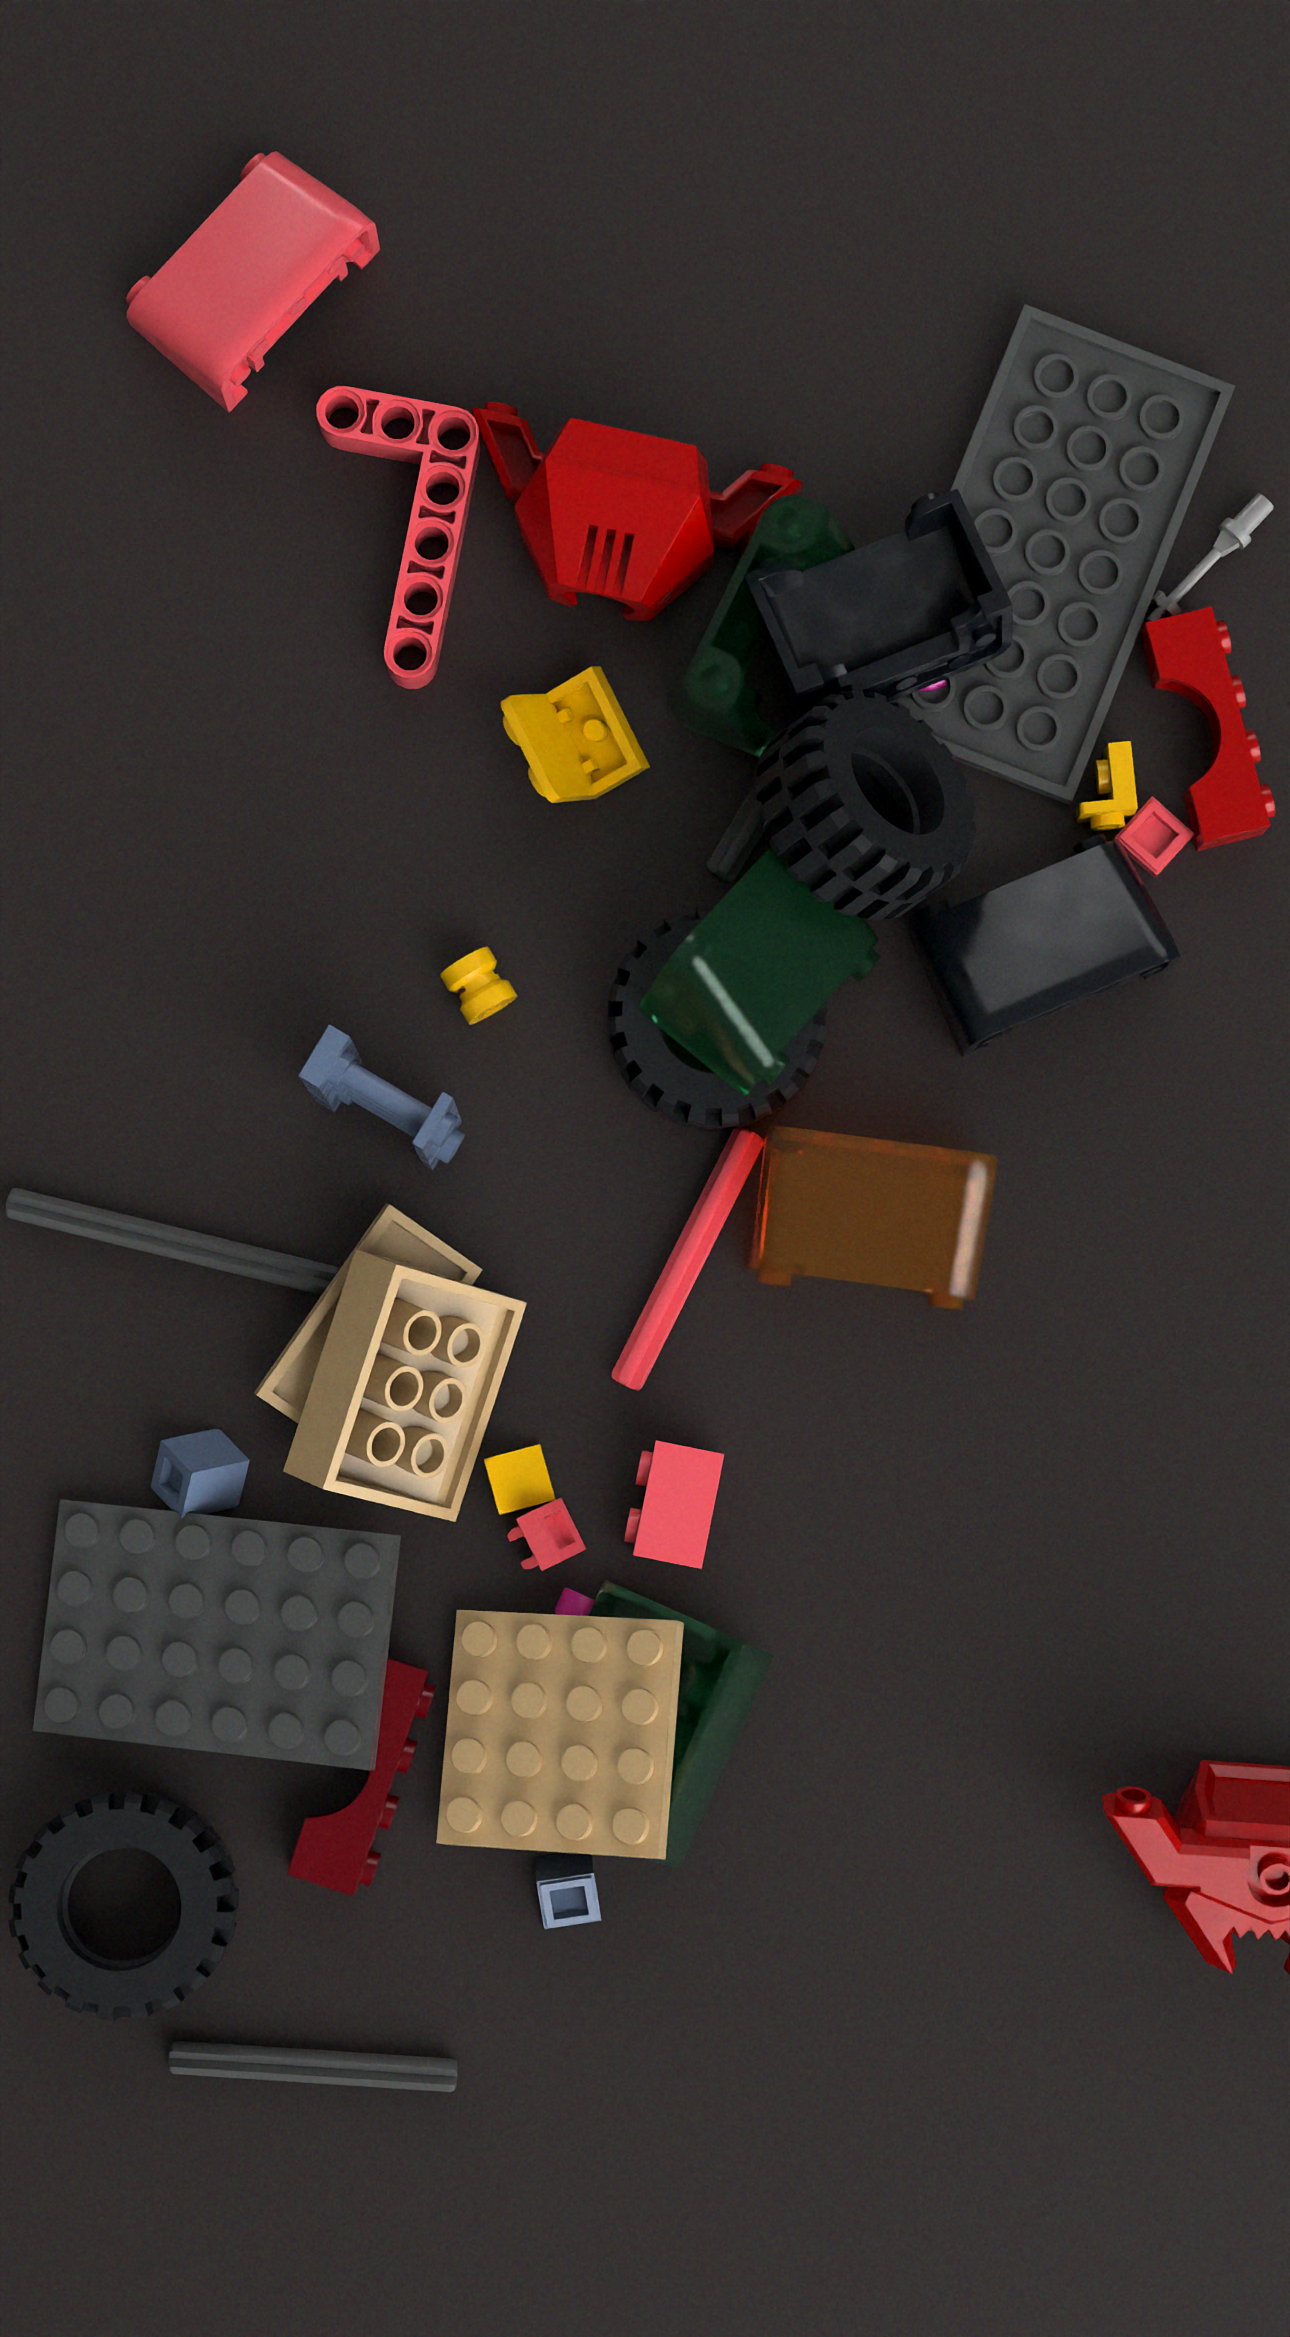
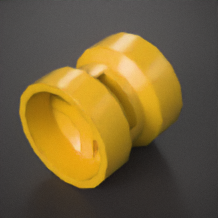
[440,946,518,1025]

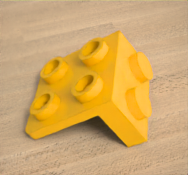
[500,666,650,803]

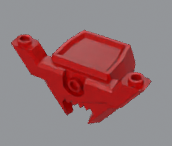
[471,402,803,621]
[1102,1760,1290,1975]

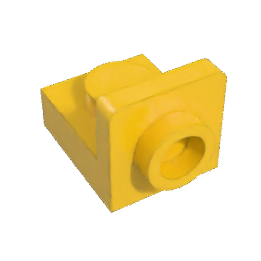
[1075,741,1138,831]

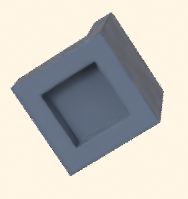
[150,1429,250,1519]

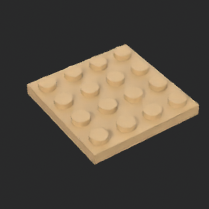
[436,1610,684,1860]

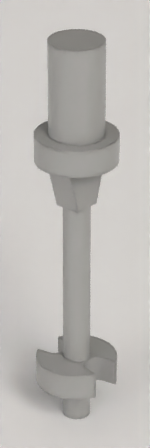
[1147,493,1274,622]

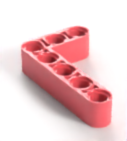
[316,386,481,689]

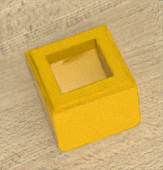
[484,1444,556,1515]

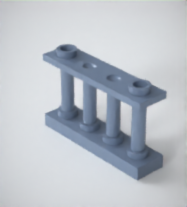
[298,1025,465,1170]

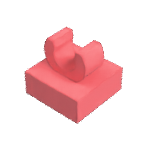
[507,1498,586,1571]

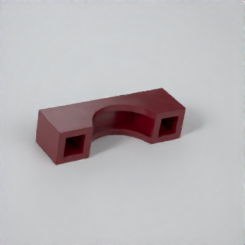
[287,1656,437,1897]

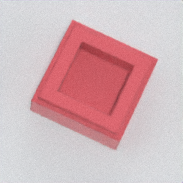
[1113,796,1194,879]

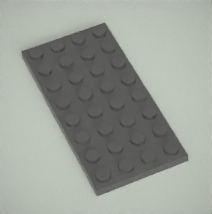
[888,304,1235,805]

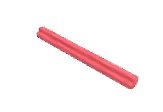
[612,1127,764,1391]

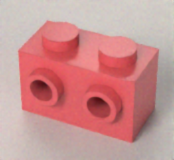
[624,1440,724,1569]

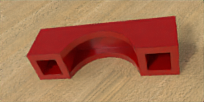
[1139,606,1275,851]

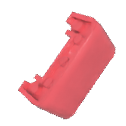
[126,151,380,413]

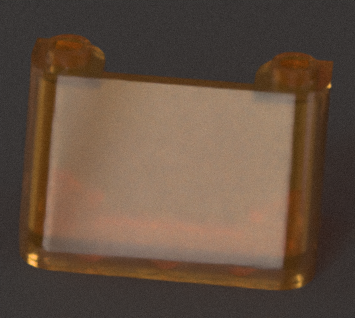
[746,1126,998,1310]

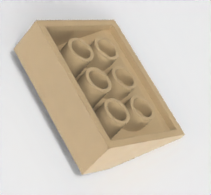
[283,1249,527,1522]

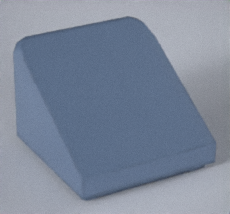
[534,1853,602,1929]

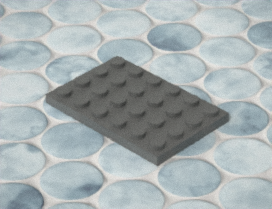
[33,1499,401,1770]

